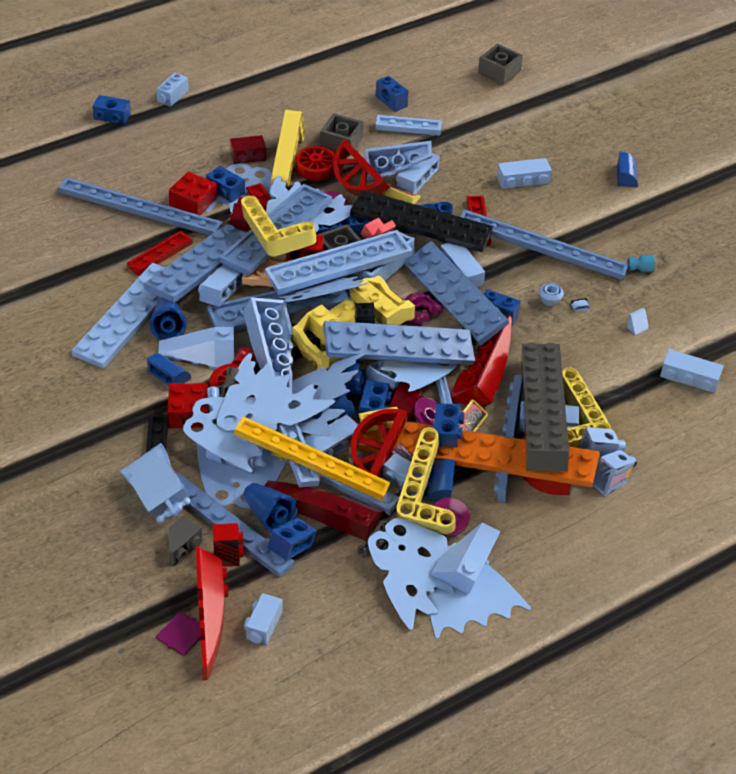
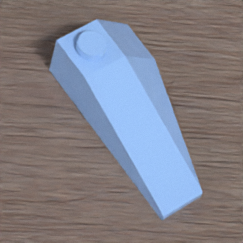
[365,141,432,180]
[158,327,234,370]
[431,522,500,594]

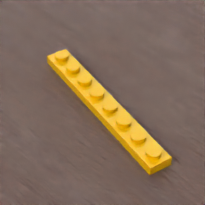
[234,416,391,501]

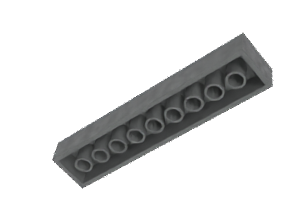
[521,342,569,472]

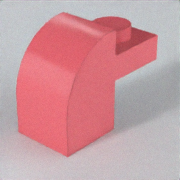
[361,218,396,239]

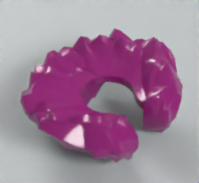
[404,292,443,326]

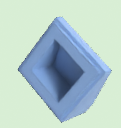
[627,308,649,335]

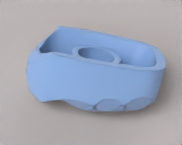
[365,361,400,391]

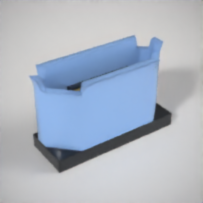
[570,298,591,312]

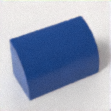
[617,152,638,187]
[147,353,191,386]
[426,459,455,502]

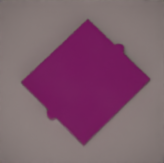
[156,611,201,656]

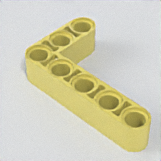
[271,110,305,187]
[241,196,317,256]
[562,367,611,448]
[397,427,456,535]

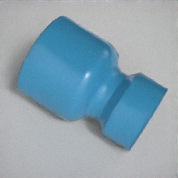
[627,255,655,273]

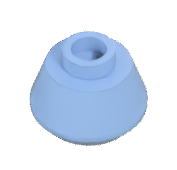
[539,283,564,306]

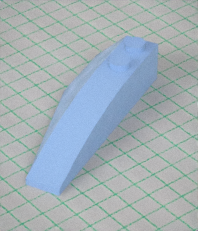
[243,297,293,389]

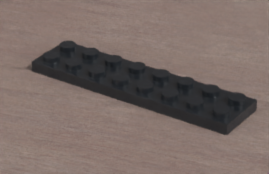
[350,190,494,253]

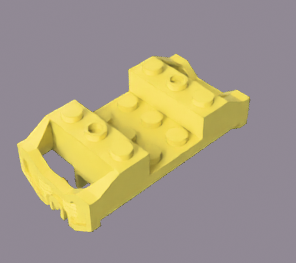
[292,275,415,369]

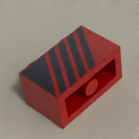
[213,523,244,567]

